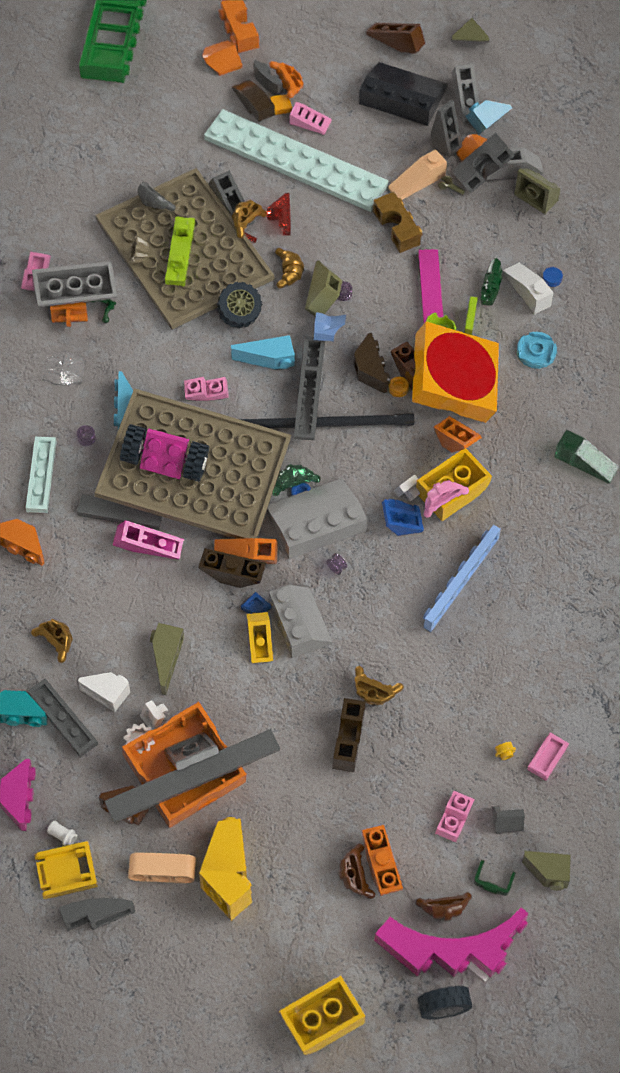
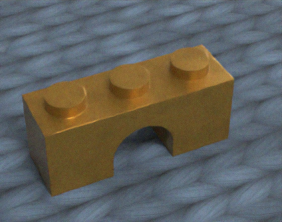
[373,192,423,253]

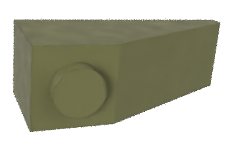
[150,623,184,695]

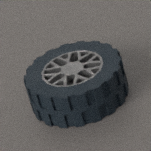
[417,986,473,1020]

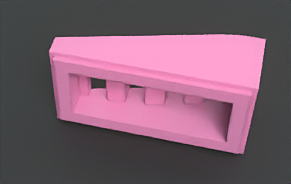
[290,102,331,135]

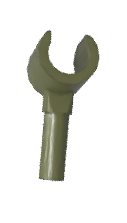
[438,176,465,195]

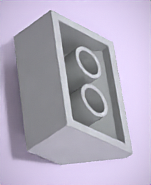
[269,585,332,657]

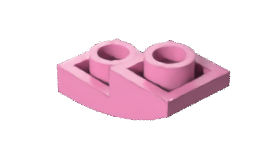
[184,377,229,401]
[435,791,475,842]

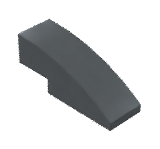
[59,898,136,931]

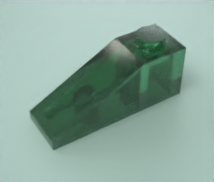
[554,429,619,484]

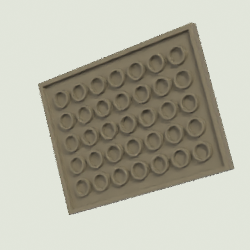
[96,168,274,330]
[95,388,291,539]

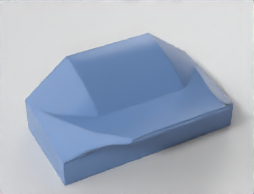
[314,312,346,341]

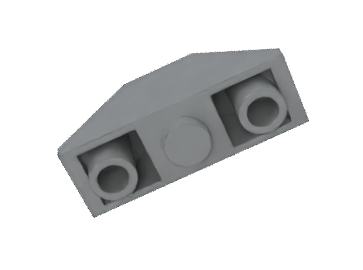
[484,147,543,180]

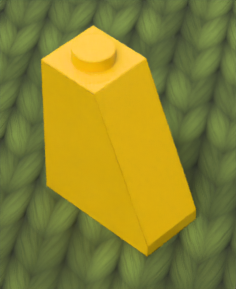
[200,817,247,878]

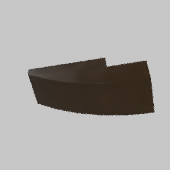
[232,80,275,122]

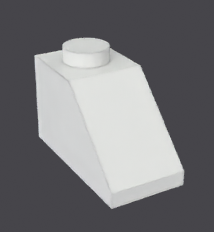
[78,672,130,712]

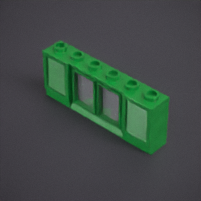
[79,0,147,83]

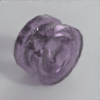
[337,281,353,301]
[77,425,96,446]
[326,554,347,575]

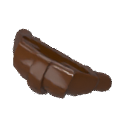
[338,843,375,899]
[415,892,472,922]

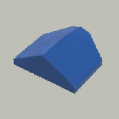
[382,499,424,536]

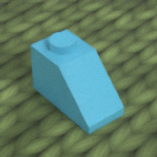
[466,100,512,134]

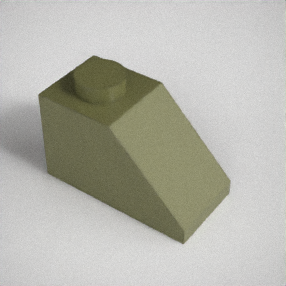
[522,851,571,891]

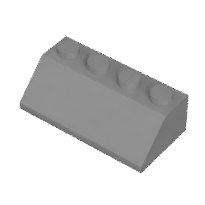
[32,261,117,307]

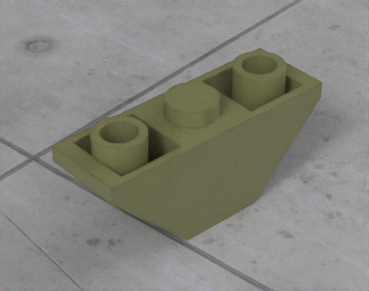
[305,260,343,317]

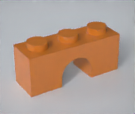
[219,0,259,53]

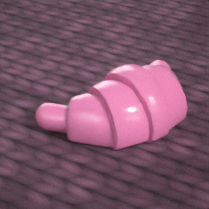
[423,480,469,518]

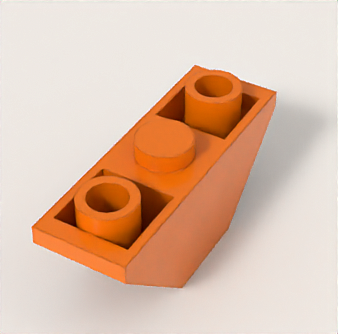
[0,519,45,566]
[362,825,403,895]

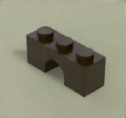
[332,698,366,773]

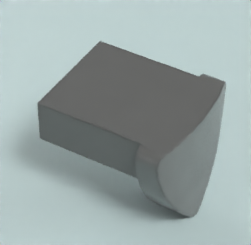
[492,806,525,834]

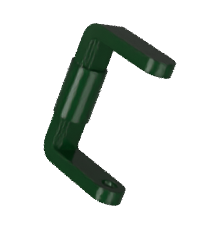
[474,860,516,896]

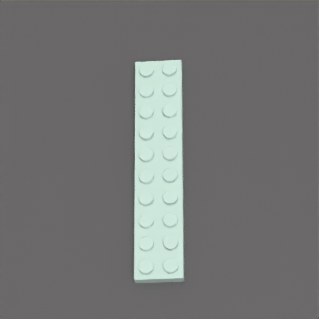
[204,109,389,212]

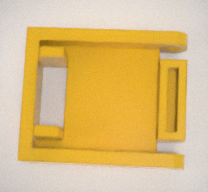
[35,841,98,899]

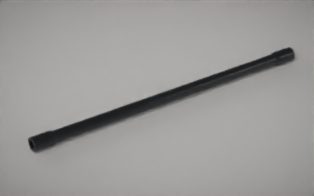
[239,413,414,429]

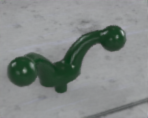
[90,299,116,323]

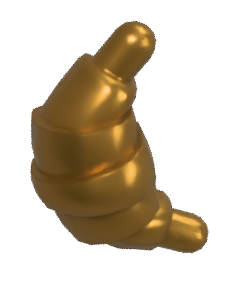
[232,200,268,239]
[275,248,304,289]
[31,619,73,663]
[354,666,404,705]

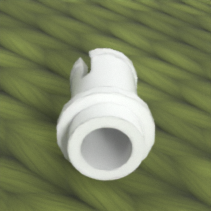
[47,821,78,846]

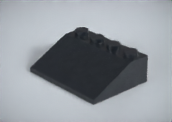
[359,62,448,126]

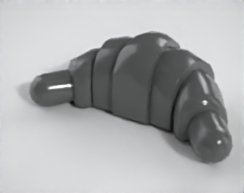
[138,181,175,211]

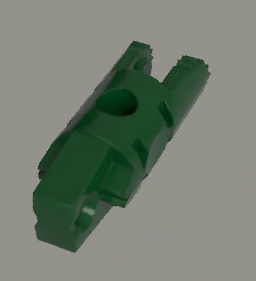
[480,258,503,306]

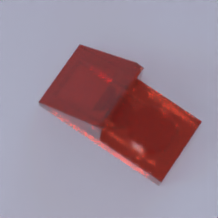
[267,193,291,236]

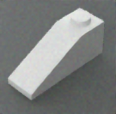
[503,262,553,314]

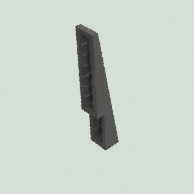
[294,336,325,441]

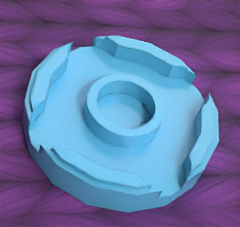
[517,332,557,369]

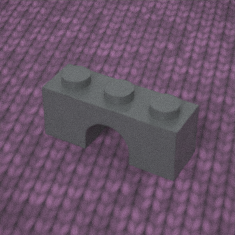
[452,133,515,193]

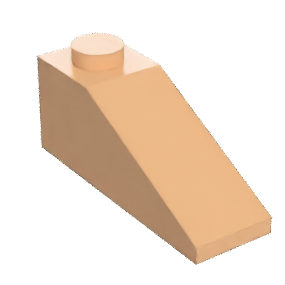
[388,150,447,199]

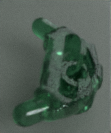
[272,464,321,497]

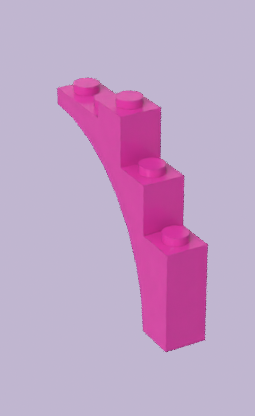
[374,908,528,978]

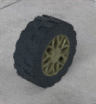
[217,282,262,328]

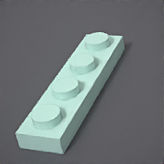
[26,436,56,513]

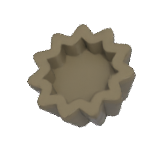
[129,236,149,264]

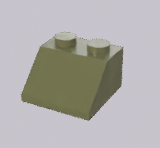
[514,168,561,214]

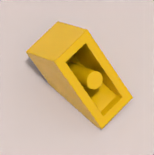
[246,612,273,663]

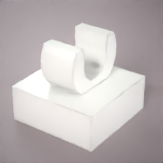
[394,475,420,501]
[140,701,168,730]

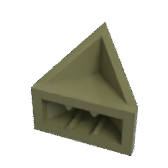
[452,18,489,42]

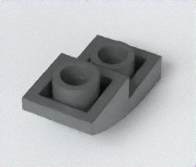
[253,60,282,96]

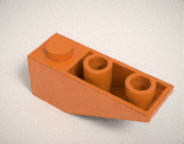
[214,538,278,564]

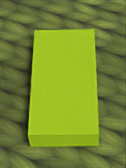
[464,297,478,335]

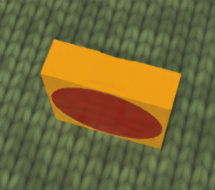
[412,321,499,423]

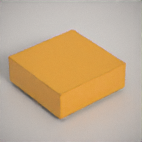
[270,94,292,115]

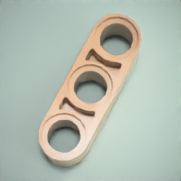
[128,852,196,883]

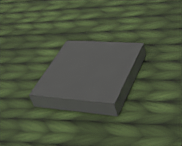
[164,732,219,771]

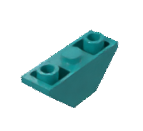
[0,690,48,727]

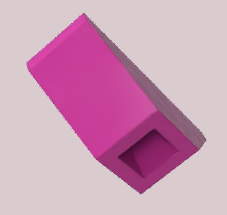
[0,759,36,831]

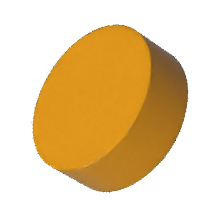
[388,377,409,397]

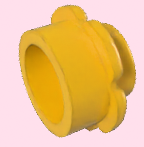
[495,742,516,760]

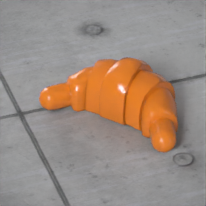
[269,61,304,99]

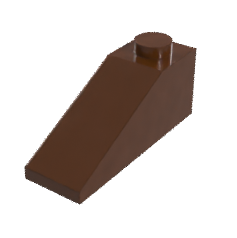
[366,23,426,54]

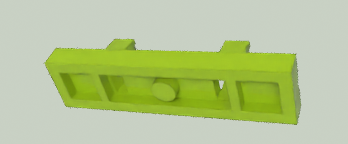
[165,216,195,286]

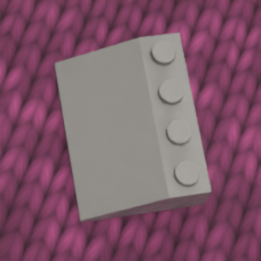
[267,478,367,559]

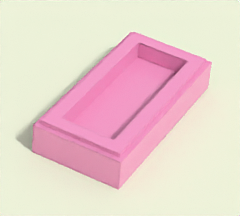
[527,732,569,781]

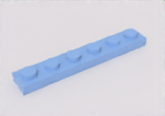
[423,525,501,632]

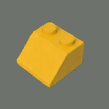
[199,870,252,921]

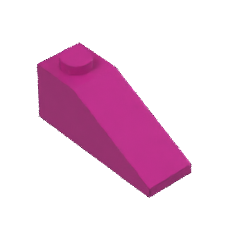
[113,520,184,560]

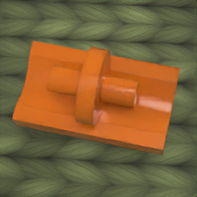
[50,302,88,327]

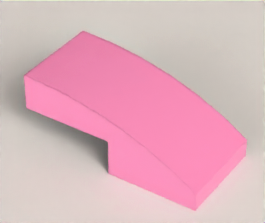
[21,252,51,291]

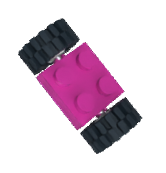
[120,424,210,482]

